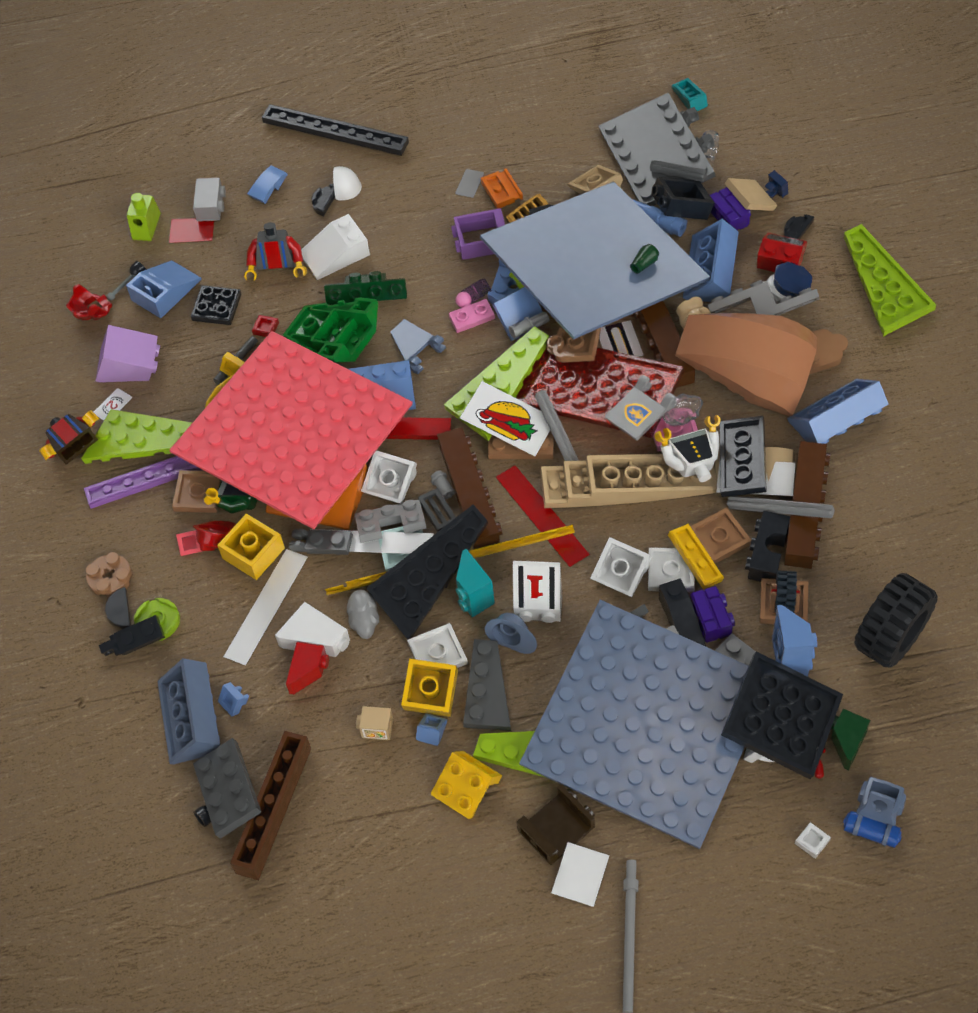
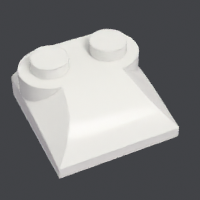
[361,451,417,504]
[590,537,652,597]

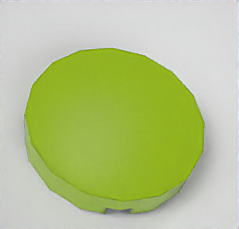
[134,598,180,641]

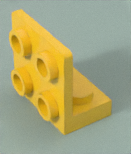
[431,751,502,819]

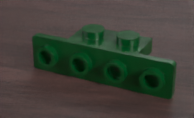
[324,271,407,305]

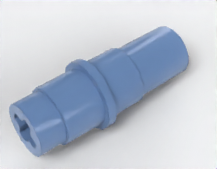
[633,199,687,237]

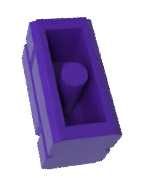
[710,187,751,231]
[690,586,735,643]

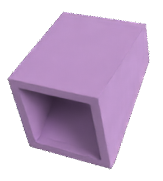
[95,325,160,382]

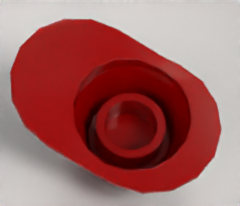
[193,521,236,551]

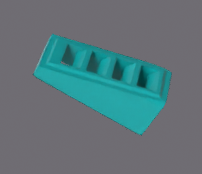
[671,78,708,111]

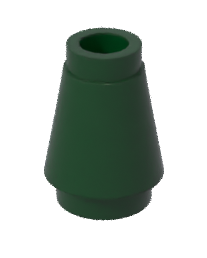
[630,244,659,274]

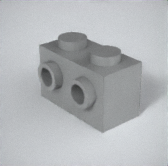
[193,178,226,221]

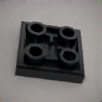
[191,285,241,325]

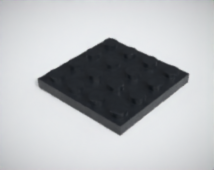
[721,651,843,779]

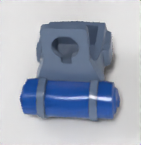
[843,777,906,848]

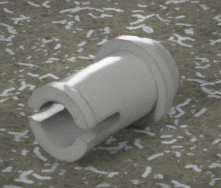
[431,470,455,499]

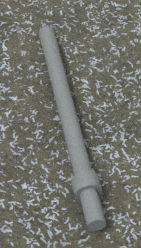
[623,860,639,1013]

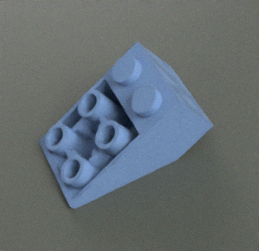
[126,260,202,318]

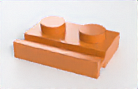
[481,168,523,209]

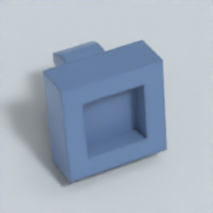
[218,682,249,716]

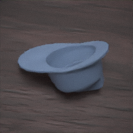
[485,613,537,654]

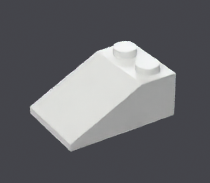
[301,214,370,280]

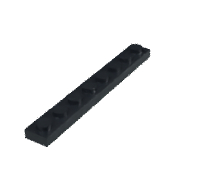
[262,104,409,156]

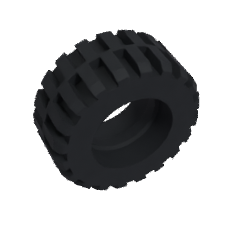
[854,573,938,668]

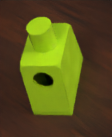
[127,193,161,241]

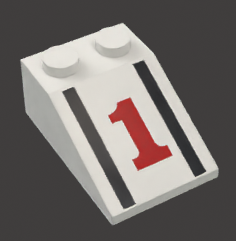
[513,561,562,623]

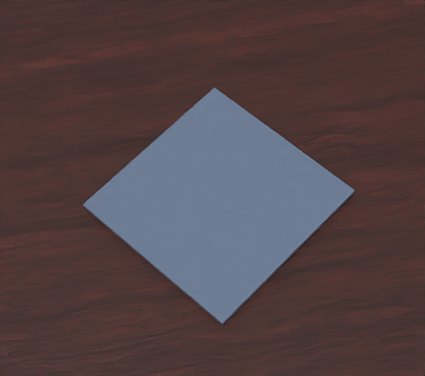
[480,181,710,339]
[519,600,748,849]

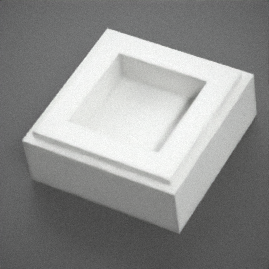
[795,822,831,859]

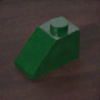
[831,708,871,771]

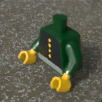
[204,481,258,514]

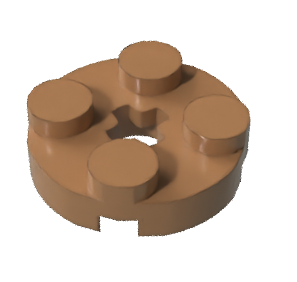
[86,552,132,597]

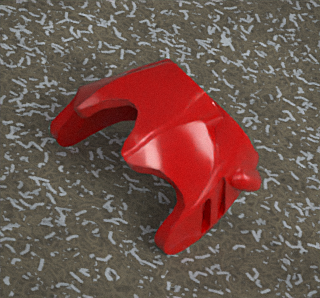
[66,284,112,320]

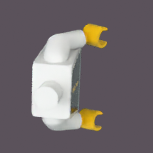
[654,415,721,482]

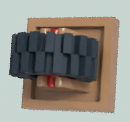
[760,570,808,624]

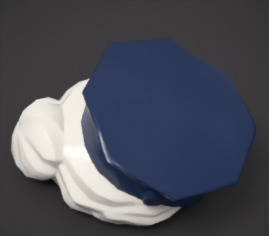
[763,262,812,304]

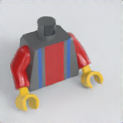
[244,222,307,280]

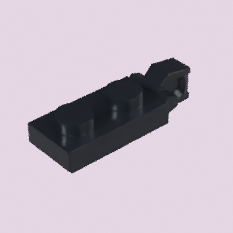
[99,615,165,656]

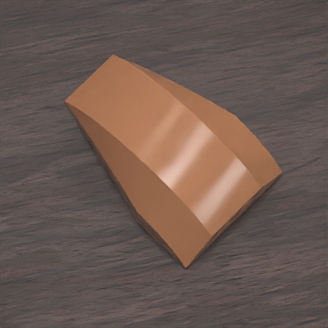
[675,313,817,417]

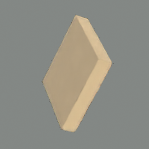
[725,178,777,211]

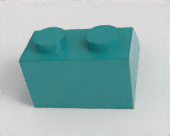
[456,549,495,618]

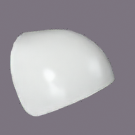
[333,166,362,200]

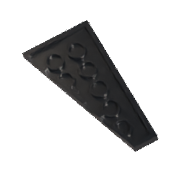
[366,504,488,640]

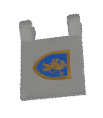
[605,375,677,441]

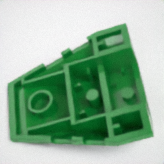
[283,297,378,362]

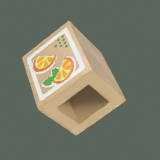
[356,706,393,740]

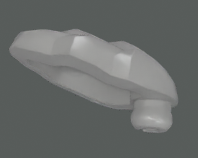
[347,590,379,639]

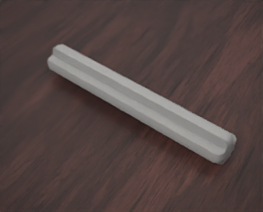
[535,390,579,461]

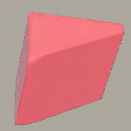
[176,530,202,556]

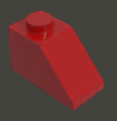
[286,642,329,695]

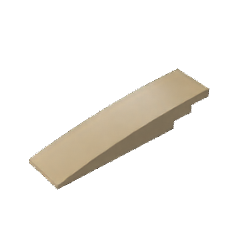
[540,454,719,508]

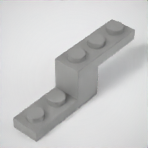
[708,280,819,316]

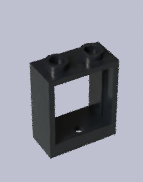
[651,177,714,220]

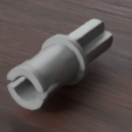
[509,312,550,339]

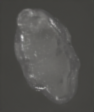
[662,393,703,427]

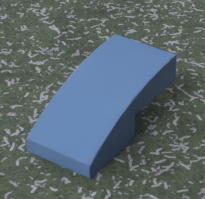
[247,166,288,204]

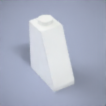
[275,602,350,657]

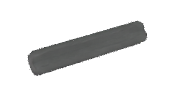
[650,160,707,182]

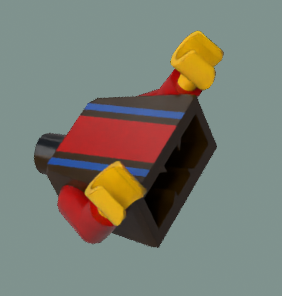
[39,410,99,465]

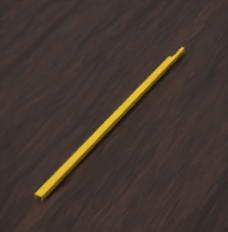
[325,525,575,595]

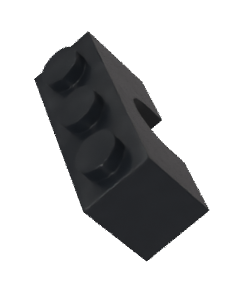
[745,511,790,582]

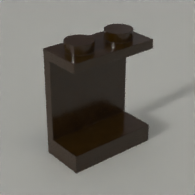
[517,784,595,865]

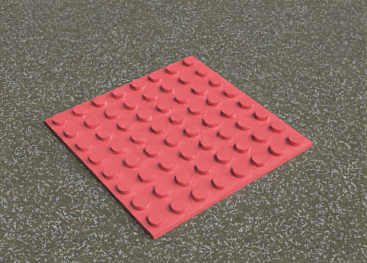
[170,331,413,530]

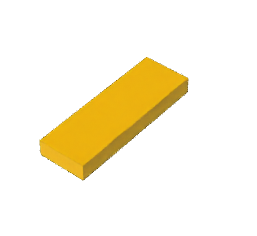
[668,524,724,590]

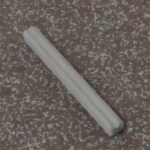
[727,496,835,518]

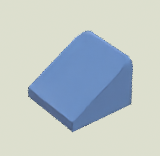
[416,713,448,746]

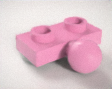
[449,292,495,333]

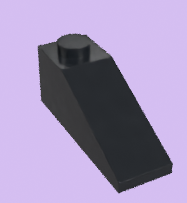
[659,578,706,647]

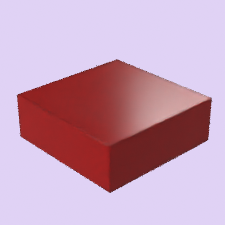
[252,315,279,337]

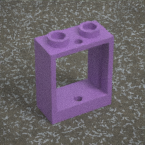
[451,208,505,260]

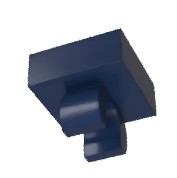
[765,170,789,198]

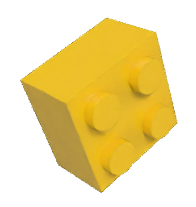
[217,513,285,580]
[401,658,458,717]

